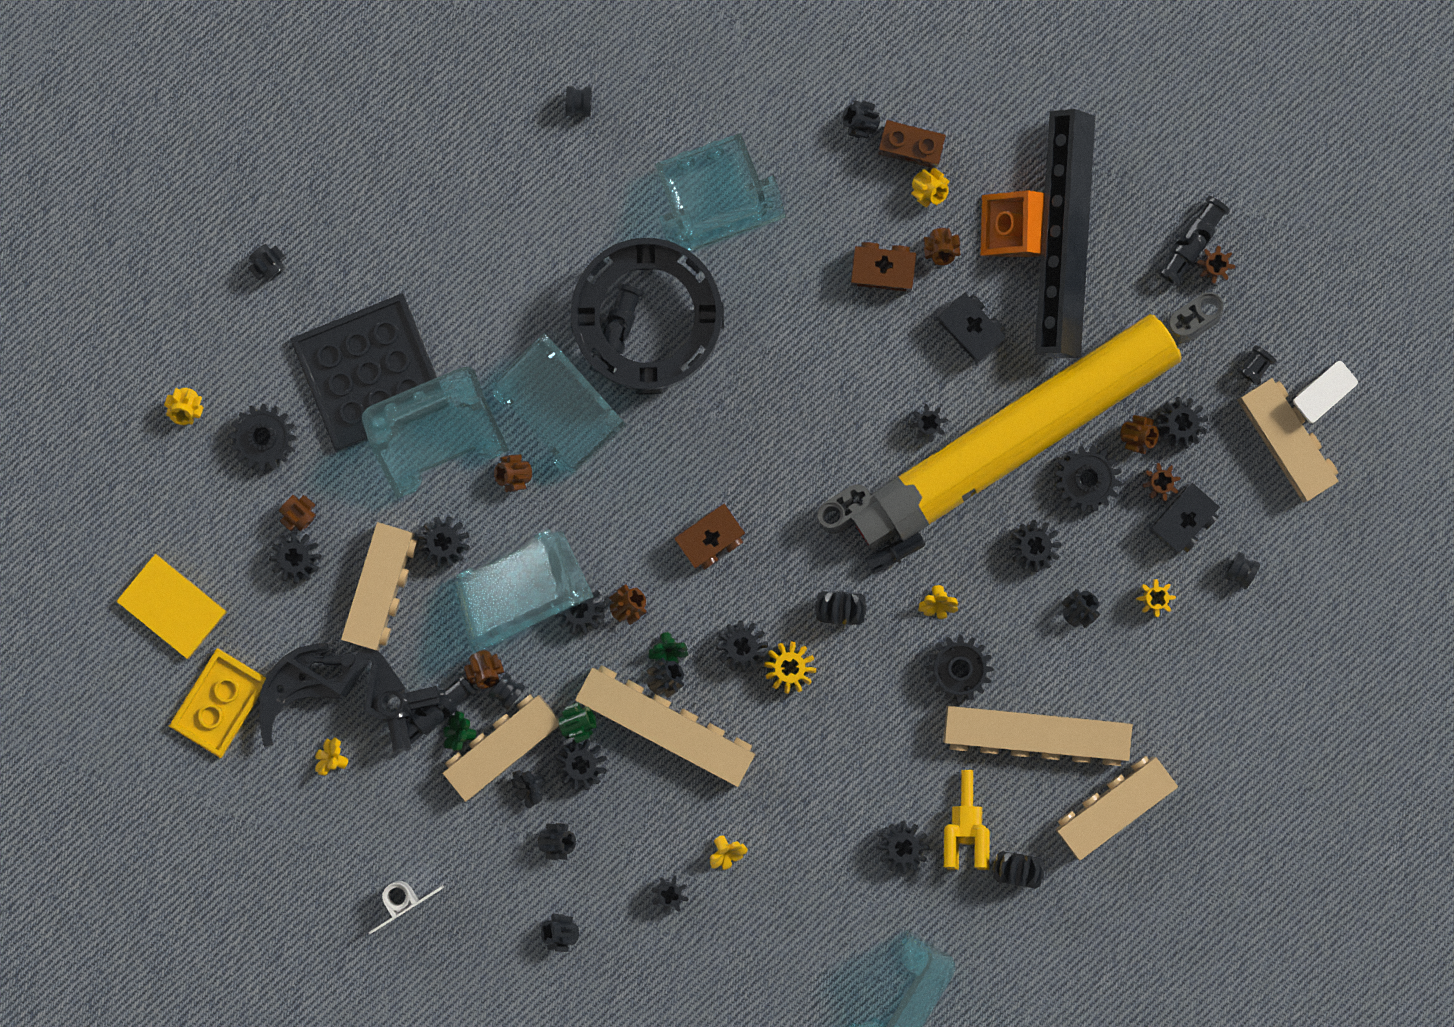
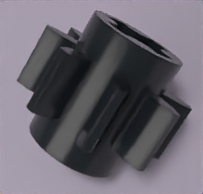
[842,100,880,139]
[248,244,286,282]
[909,404,948,443]
[1061,589,1101,629]
[646,658,684,698]
[538,823,576,860]
[651,875,689,914]
[541,914,579,952]

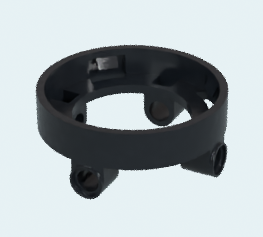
[571,238,724,395]

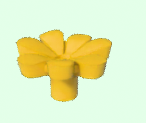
[918,585,958,619]
[315,737,348,776]
[710,836,748,870]

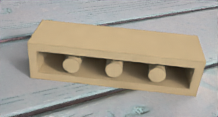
[1237,378,1339,502]
[341,522,418,650]
[443,694,559,802]
[1055,756,1178,861]

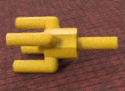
[944,770,990,870]

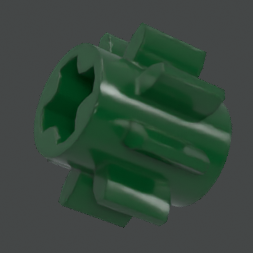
[558,702,596,743]

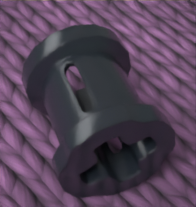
[1237,345,1277,386]

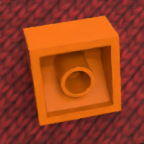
[981,190,1045,257]

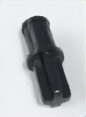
[865,532,925,575]

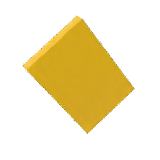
[117,554,227,659]
[169,648,266,758]

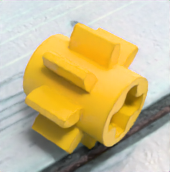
[911,168,950,208]
[164,388,204,425]
[1136,579,1176,617]

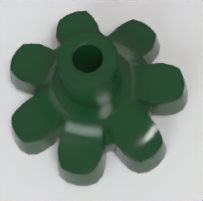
[648,632,688,663]
[443,710,476,751]

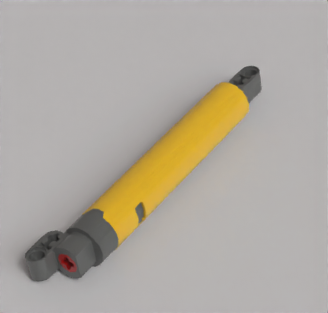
[818,292,1223,550]

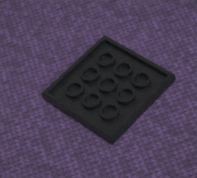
[290,293,449,452]

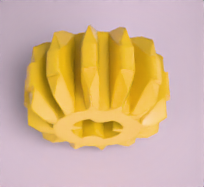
[764,641,816,693]

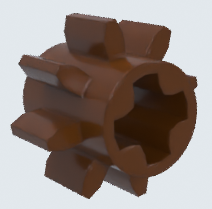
[923,228,961,265]
[1196,246,1235,285]
[1120,415,1159,454]
[494,454,532,492]
[1141,463,1181,501]
[279,495,317,532]
[609,584,647,625]
[464,650,504,689]

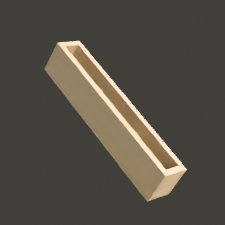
[575,665,755,787]
[943,706,1133,766]

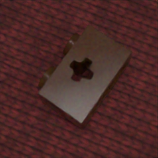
[878,120,946,169]
[850,242,916,292]
[674,503,745,570]

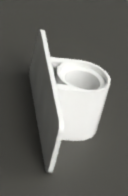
[1293,361,1358,423]
[368,881,444,935]

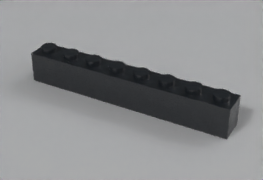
[1035,109,1095,359]

